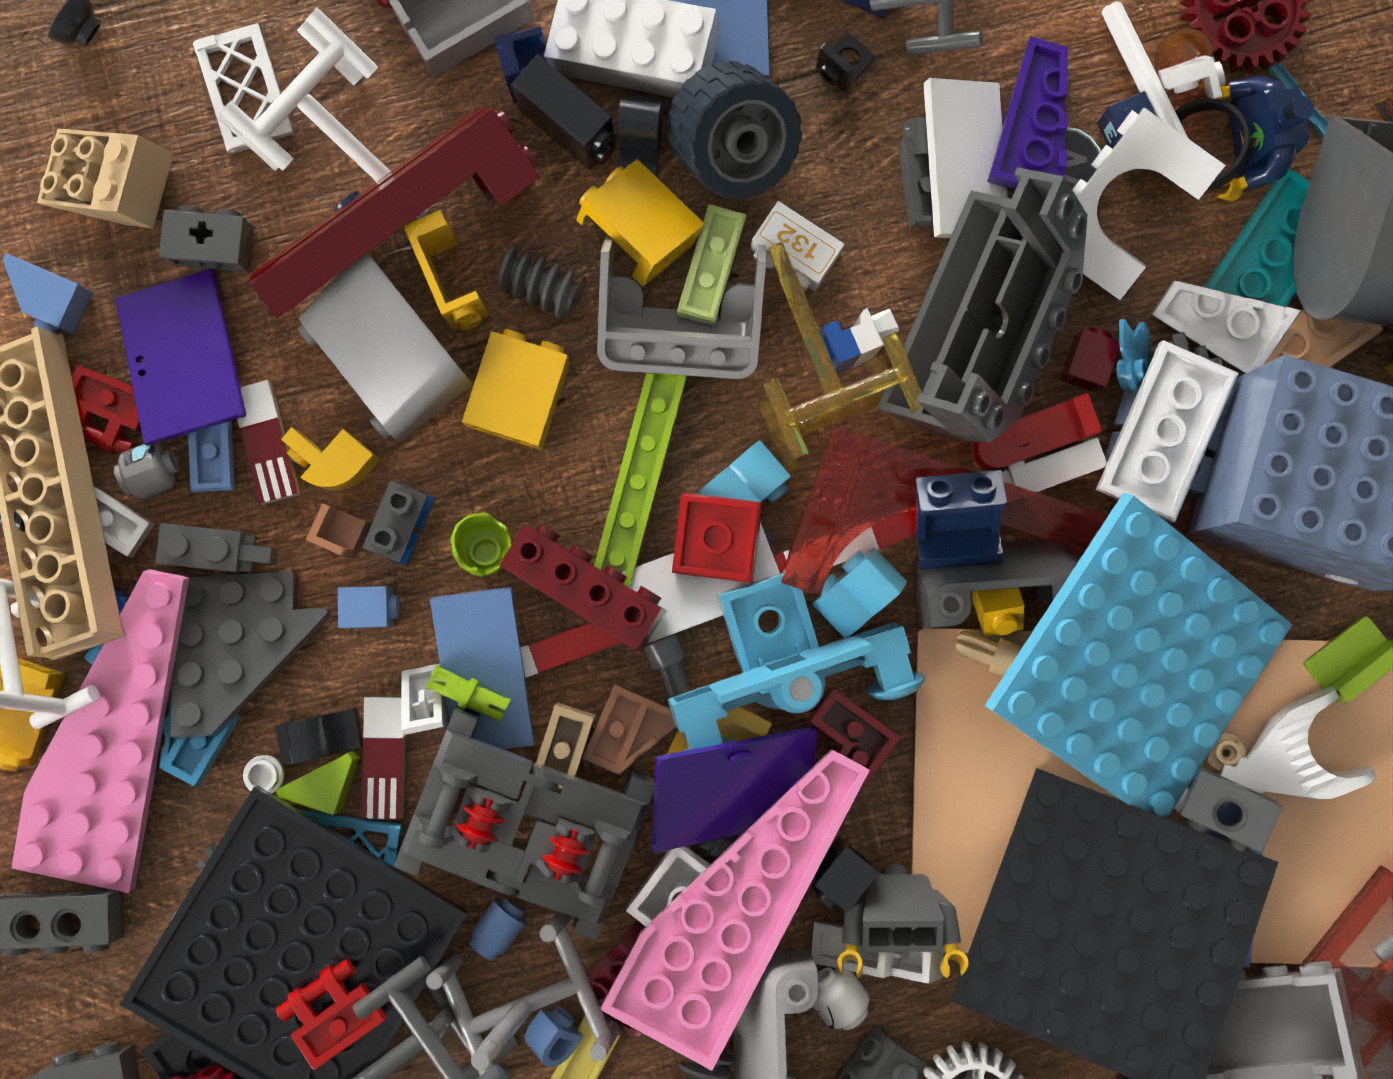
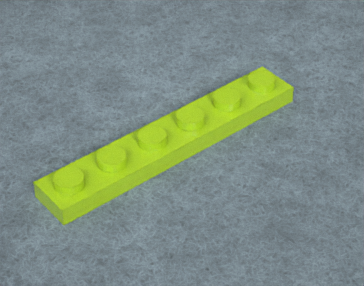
[594,373,688,587]

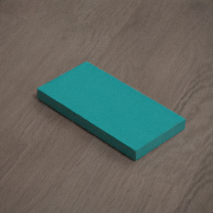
[1204,168,1310,307]

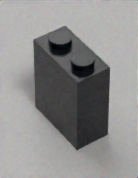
[511,54,615,171]

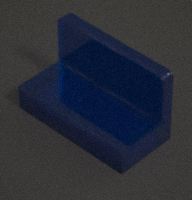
[494,26,546,104]

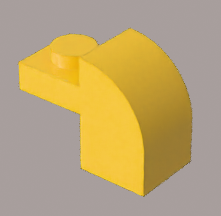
[281,427,381,491]

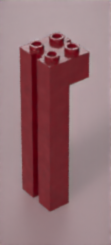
[248,107,540,319]

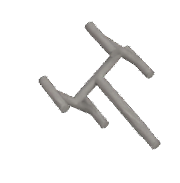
[426,911,620,1079]

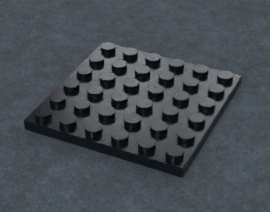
[950,768,1279,1079]
[120,785,469,1079]

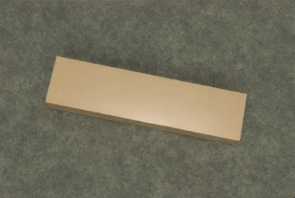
[0,326,124,660]

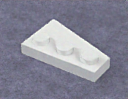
[1150,281,1301,374]

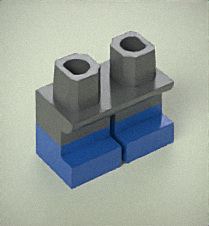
[362,480,436,567]

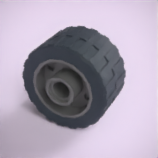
[667,61,802,200]

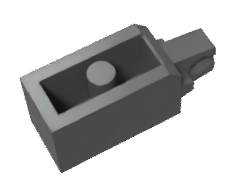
[155,523,278,574]
[22,1041,140,1079]

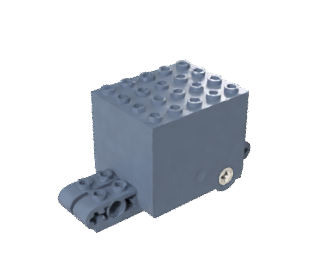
[1103,355,1393,591]

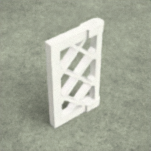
[193,23,294,154]

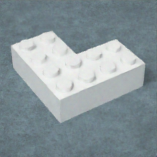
[544,0,721,98]

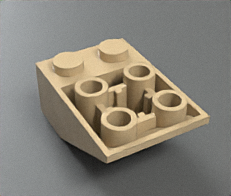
[37,129,174,228]

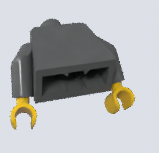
[837,864,968,978]

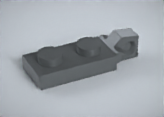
[899,117,933,228]

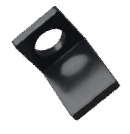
[816,33,875,92]

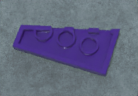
[987,36,1068,190]

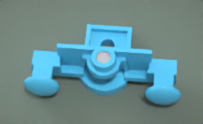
[667,569,925,751]

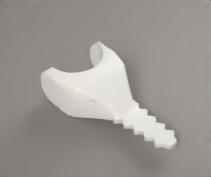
[1174,687,1377,813]

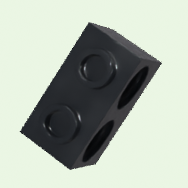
[812,836,879,913]

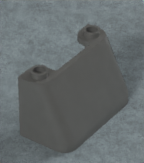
[912,539,1078,628]

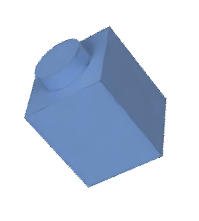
[338,586,401,628]

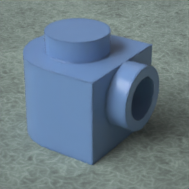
[525,1006,584,1067]

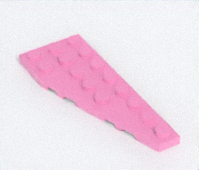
[600,749,870,1071]

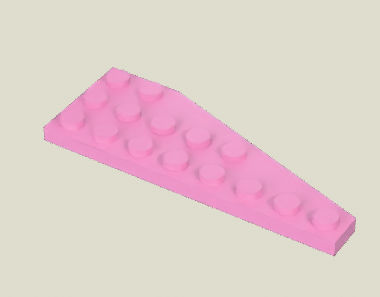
[12,569,189,893]

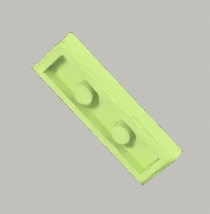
[676,204,746,326]

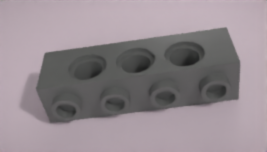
[0,889,124,956]

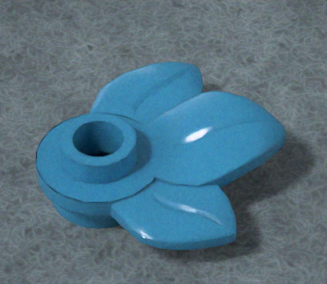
[1117,319,1151,392]

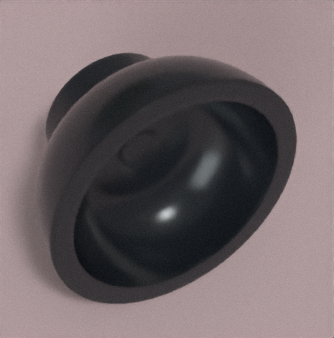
[48,0,102,47]

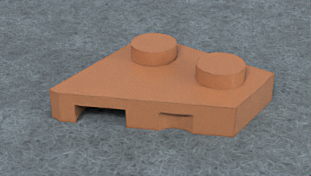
[582,684,676,775]

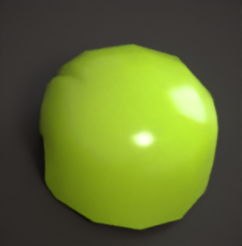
[451,512,512,577]

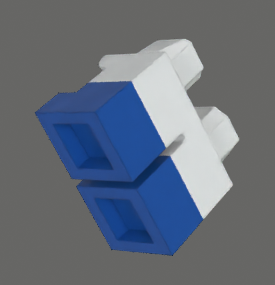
[814,308,899,377]

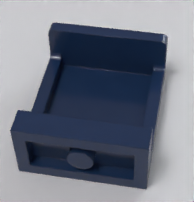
[915,470,1007,570]

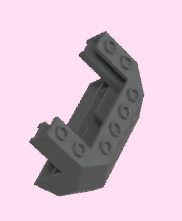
[877,167,1088,442]

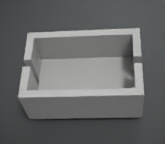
[388,0,534,78]

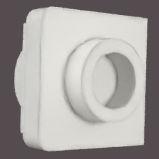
[1158,55,1225,99]

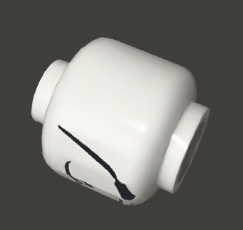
[812,967,869,1030]

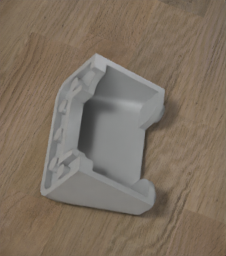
[297,253,473,443]
[733,949,818,1079]

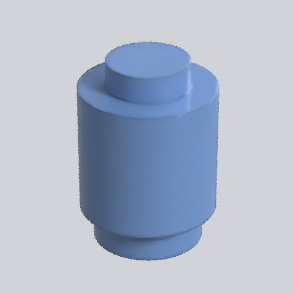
[468,897,527,961]

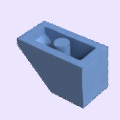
[3,253,93,335]

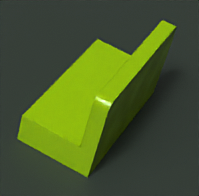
[1303,616,1393,703]

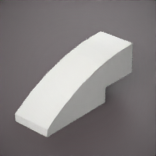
[811,921,944,984]

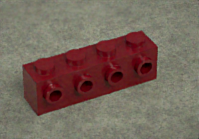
[499,523,667,652]

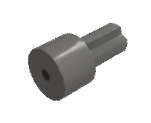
[644,633,692,698]

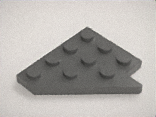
[170,571,331,739]

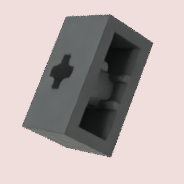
[158,206,254,273]

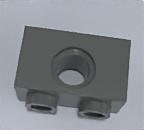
[1179,766,1283,853]

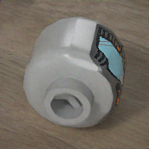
[114,443,180,500]

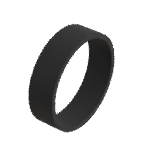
[1175,98,1252,191]

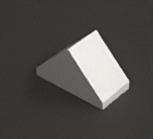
[401,663,449,735]

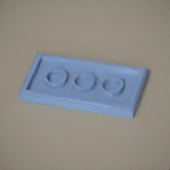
[430,587,535,749]

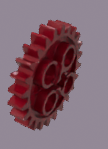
[1179,0,1311,73]

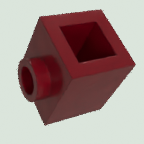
[1059,327,1122,393]

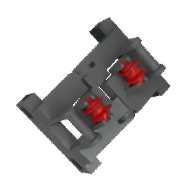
[394,705,655,941]

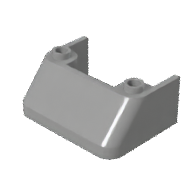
[597,235,766,379]

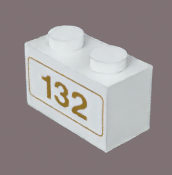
[750,201,844,292]

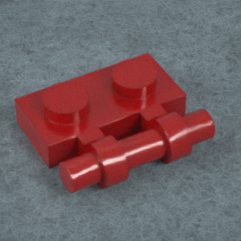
[72,365,141,455]
[276,959,387,1070]

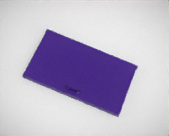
[115,268,246,446]
[651,726,817,853]

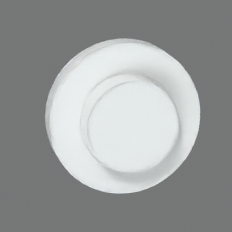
[243,755,285,794]

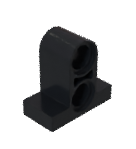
[617,94,665,177]
[275,708,363,765]

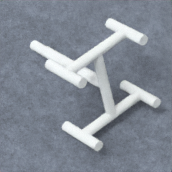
[217,7,429,219]
[0,578,100,729]

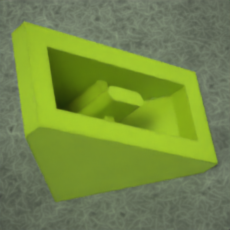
[275,750,360,815]

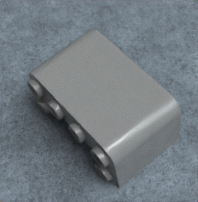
[1205,961,1365,1079]

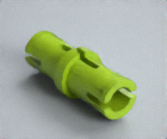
[426,665,511,723]

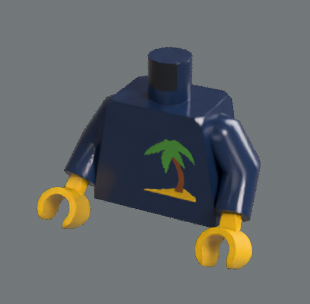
[1198,76,1314,202]

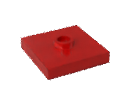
[672,493,763,583]

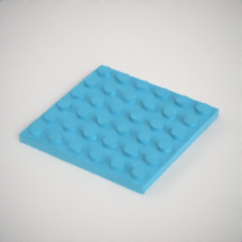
[984,493,1293,818]

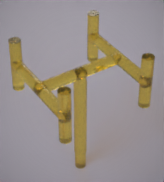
[759,242,924,473]

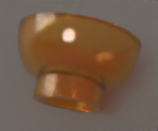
[1154,28,1213,82]

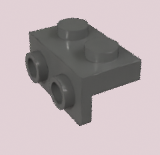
[837,1026,927,1079]

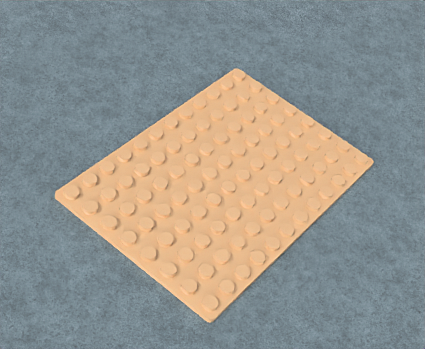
[911,628,1393,967]

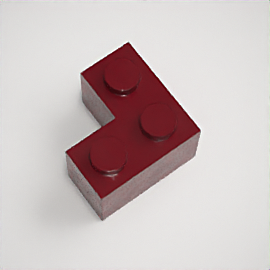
[807,687,901,804]

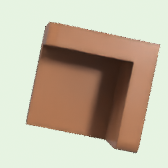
[306,503,369,559]

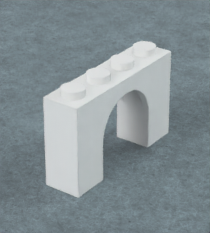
[1072,108,1226,300]

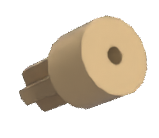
[955,631,1023,677]

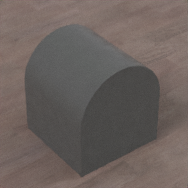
[1293,116,1393,326]

